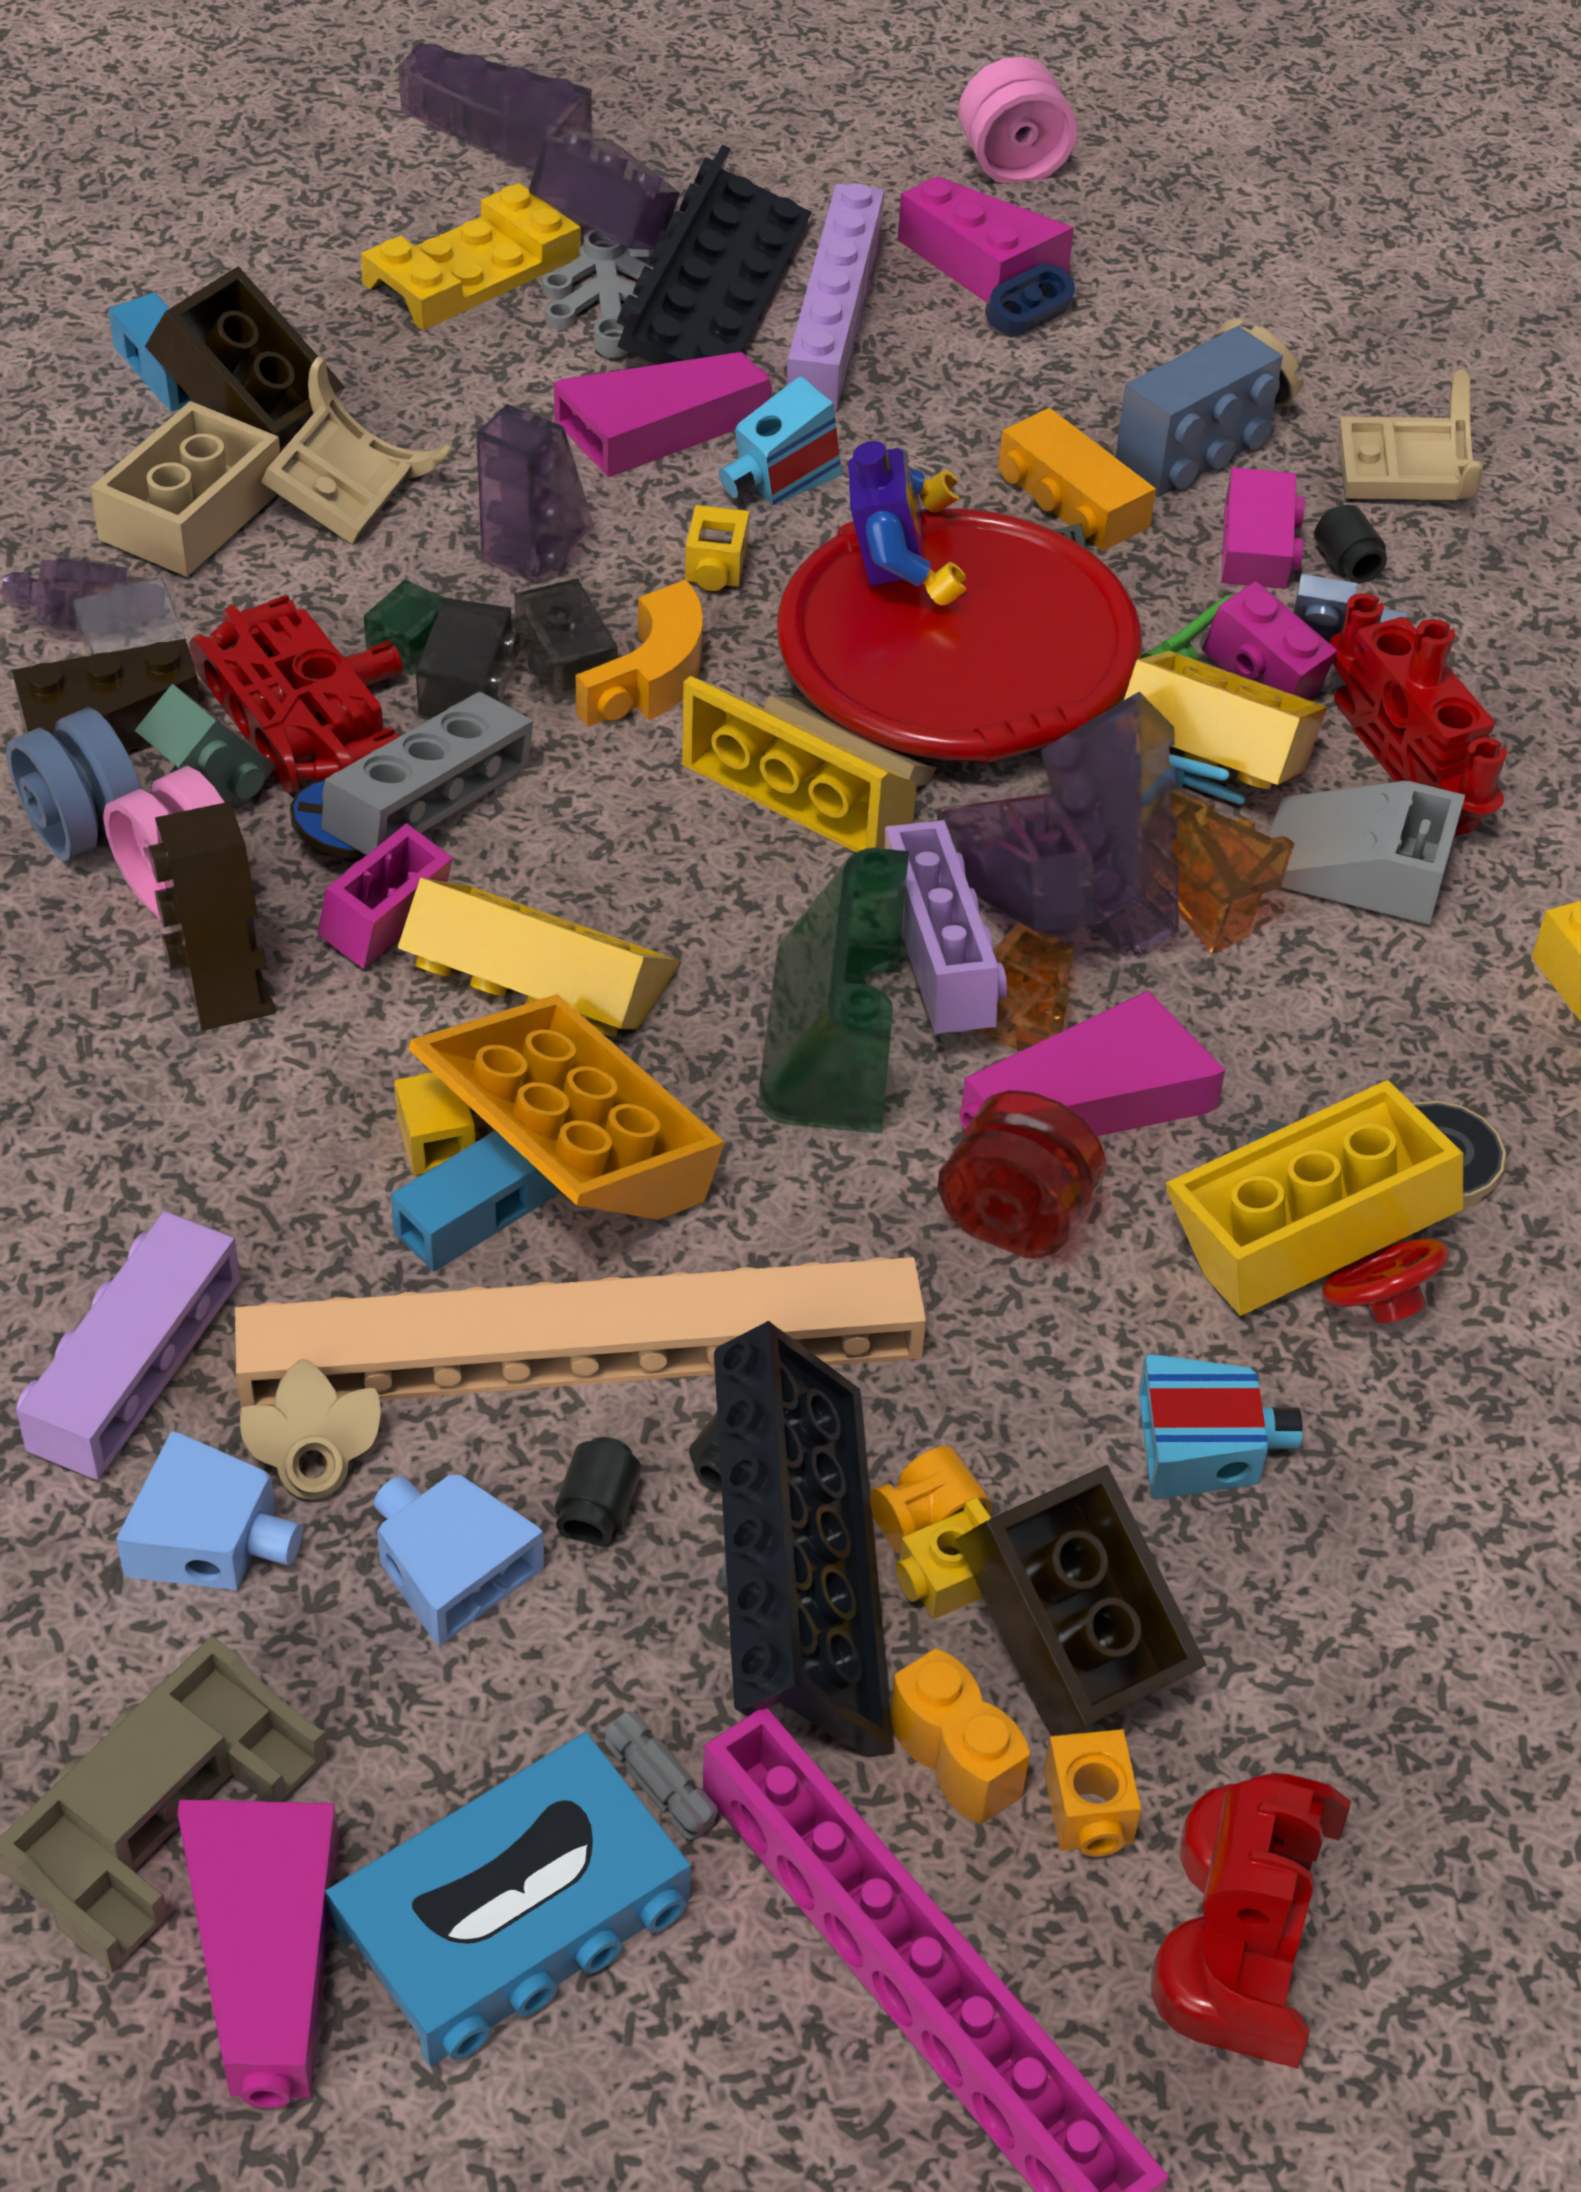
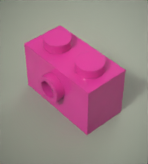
[1221,467,1305,589]
[1202,581,1338,700]
[317,823,453,969]

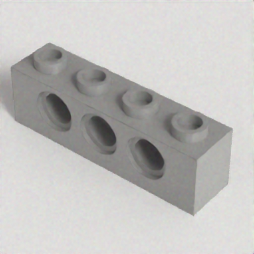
[321,691,534,855]

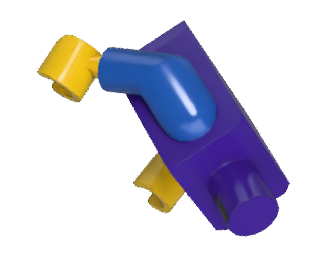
[848,441,966,605]

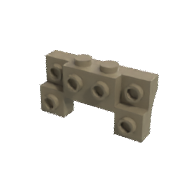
[0,1636,327,1973]

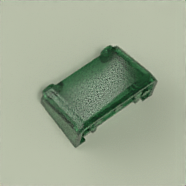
[758,848,909,1134]

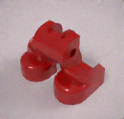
[1151,1773,1351,2069]

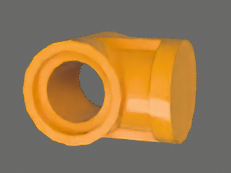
[870,1446,993,1554]

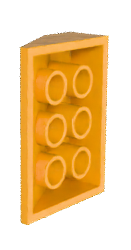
[408,994,725,1220]

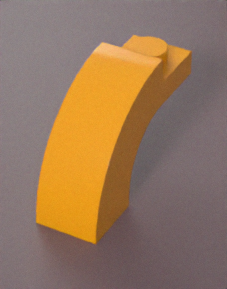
[576,579,703,727]

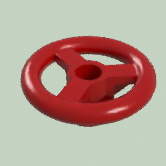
[1322,1239,1450,1323]

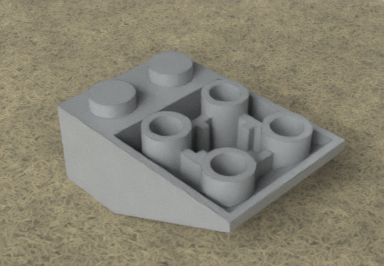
[1255,781,1465,925]

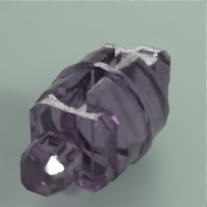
[2,556,165,636]

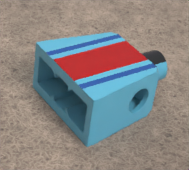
[719,376,842,505]
[1138,1355,1303,1499]

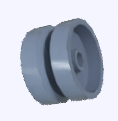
[6,707,141,862]

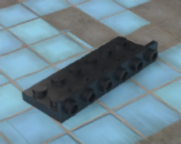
[616,144,812,365]
[714,1321,894,1757]

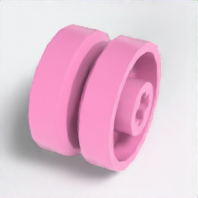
[958,57,1078,184]
[103,766,248,921]

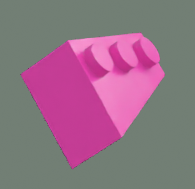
[898,176,1074,303]

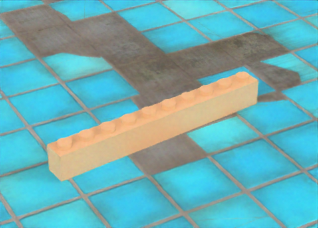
[235,1257,926,1408]

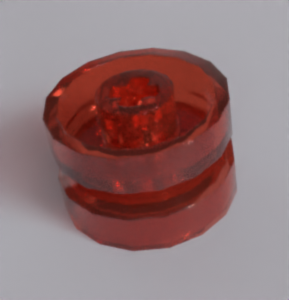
[937,1090,1107,1259]

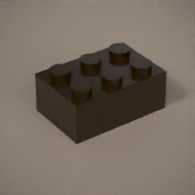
[145,266,345,448]
[956,1464,1207,1736]

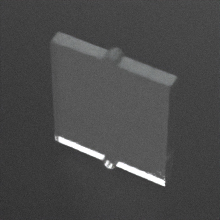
[72,576,196,670]

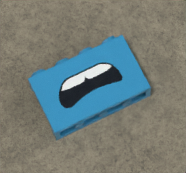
[325,1731,691,2067]

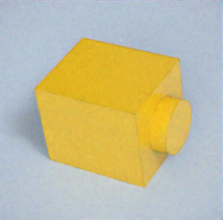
[394,1073,476,1176]

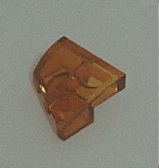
[974,918,1074,1052]

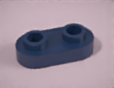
[985,264,1075,335]

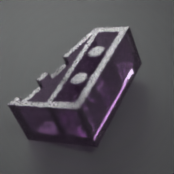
[476,404,594,584]

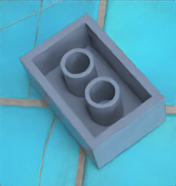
[1115,326,1283,498]

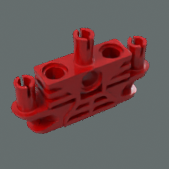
[1330,593,1507,835]
[189,594,403,794]

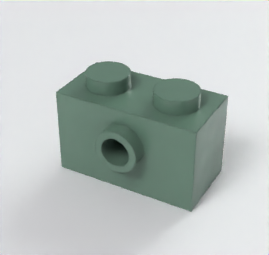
[135,684,276,809]

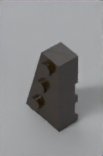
[12,638,201,752]
[148,801,275,1031]

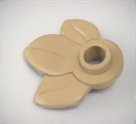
[240,1358,381,1500]

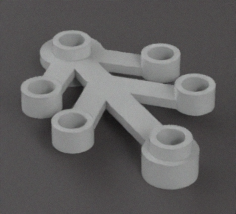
[542,227,653,359]

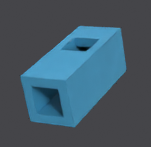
[108,292,195,412]
[390,1131,558,1272]

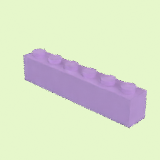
[786,183,884,413]

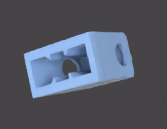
[116,1431,303,1590]
[374,1475,544,1647]

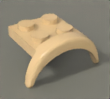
[261,356,452,544]
[1338,369,1483,501]

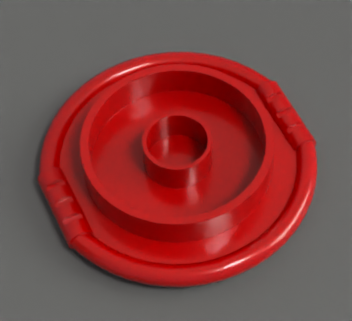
[776,508,1142,764]

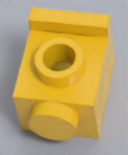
[685,505,750,591]
[895,1498,991,1620]

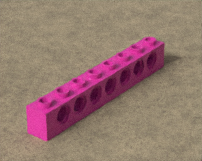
[703,1708,1169,2192]

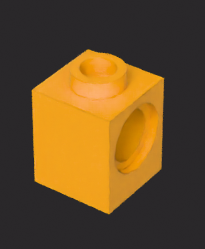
[1043,1729,1142,1857]

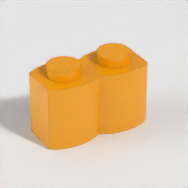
[890,1648,1030,1824]

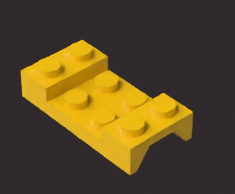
[360,183,581,330]

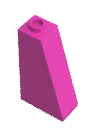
[554,352,772,478]
[959,990,1225,1157]
[177,1799,339,2108]

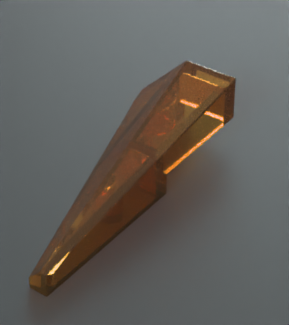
[1062,744,1295,953]

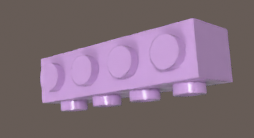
[884,820,1007,1034]
[16,1211,240,1480]

